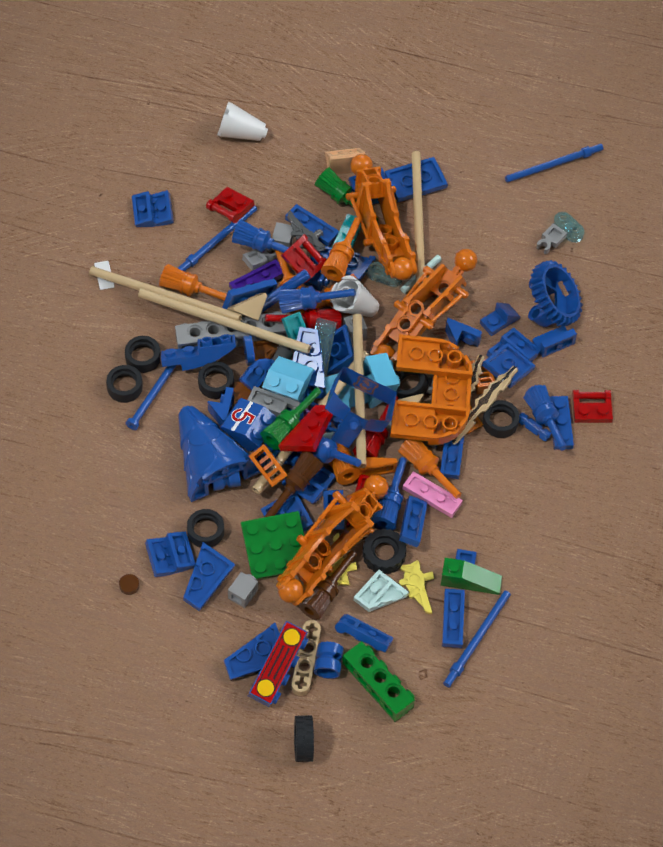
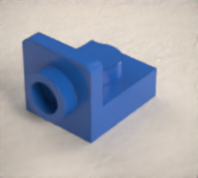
[303,270,330,292]

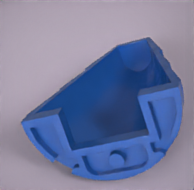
[178,406,261,502]

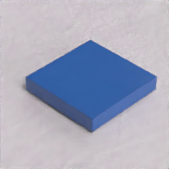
[482,343,536,388]

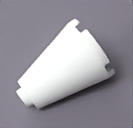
[217,102,268,141]
[330,276,379,317]

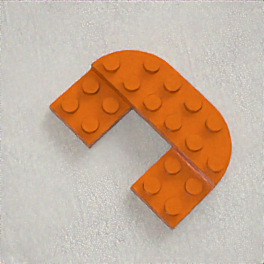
[390,334,473,445]

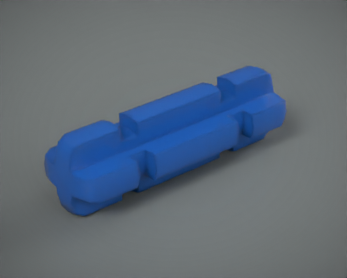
[519,412,551,441]

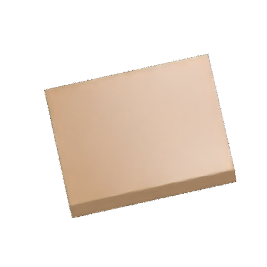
[325,148,365,174]

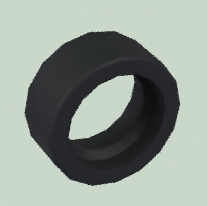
[125,335,161,373]
[198,361,234,399]
[106,365,143,403]
[395,370,429,399]
[483,400,519,438]
[187,509,224,548]

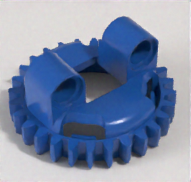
[528,260,583,327]

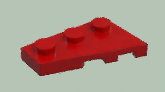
[278,405,333,452]

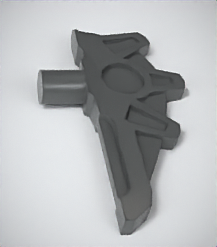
[287,210,326,257]

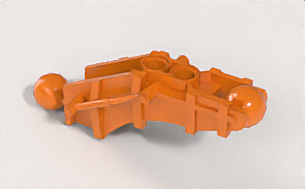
[346,154,417,280]
[369,249,477,367]
[276,475,388,606]

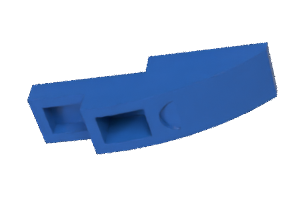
[161,334,236,371]

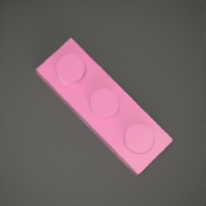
[402,471,463,518]

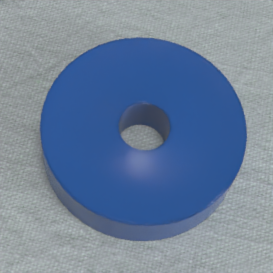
[243,335,255,366]

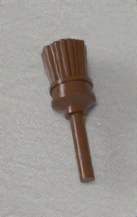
[264,451,324,517]
[299,550,357,620]

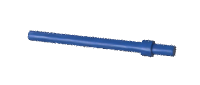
[505,144,604,183]
[178,206,257,272]
[443,590,511,688]

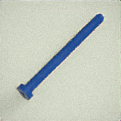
[126,365,177,430]

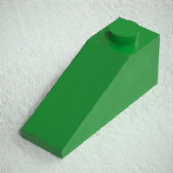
[440,558,502,595]

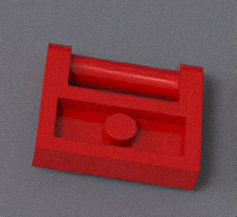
[206,187,255,223]
[281,234,327,283]
[572,390,613,423]

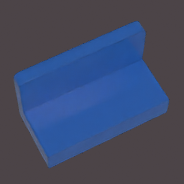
[532,326,577,358]

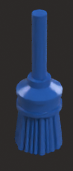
[232,219,289,253]
[278,286,356,314]
[523,385,567,451]
[298,437,361,467]
[371,457,407,530]

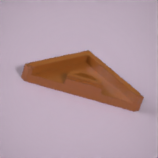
[253,340,282,361]

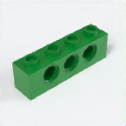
[342,641,415,722]

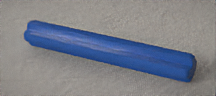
[261,269,311,313]

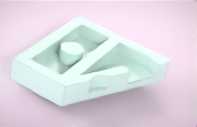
[353,570,409,612]

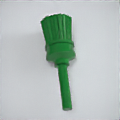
[314,167,379,221]
[260,387,321,450]

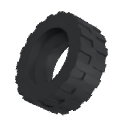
[362,529,407,575]
[294,715,314,762]

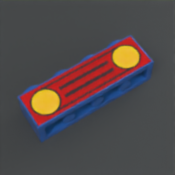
[247,621,309,707]

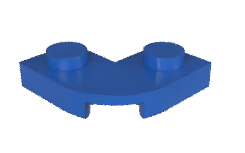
[239,359,275,391]

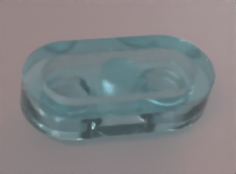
[553,212,584,242]
[367,262,403,287]

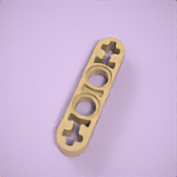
[292,620,321,696]

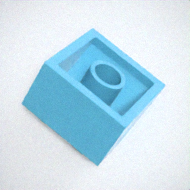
[363,353,400,408]
[262,356,314,403]

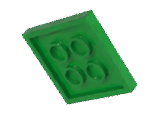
[240,511,304,580]

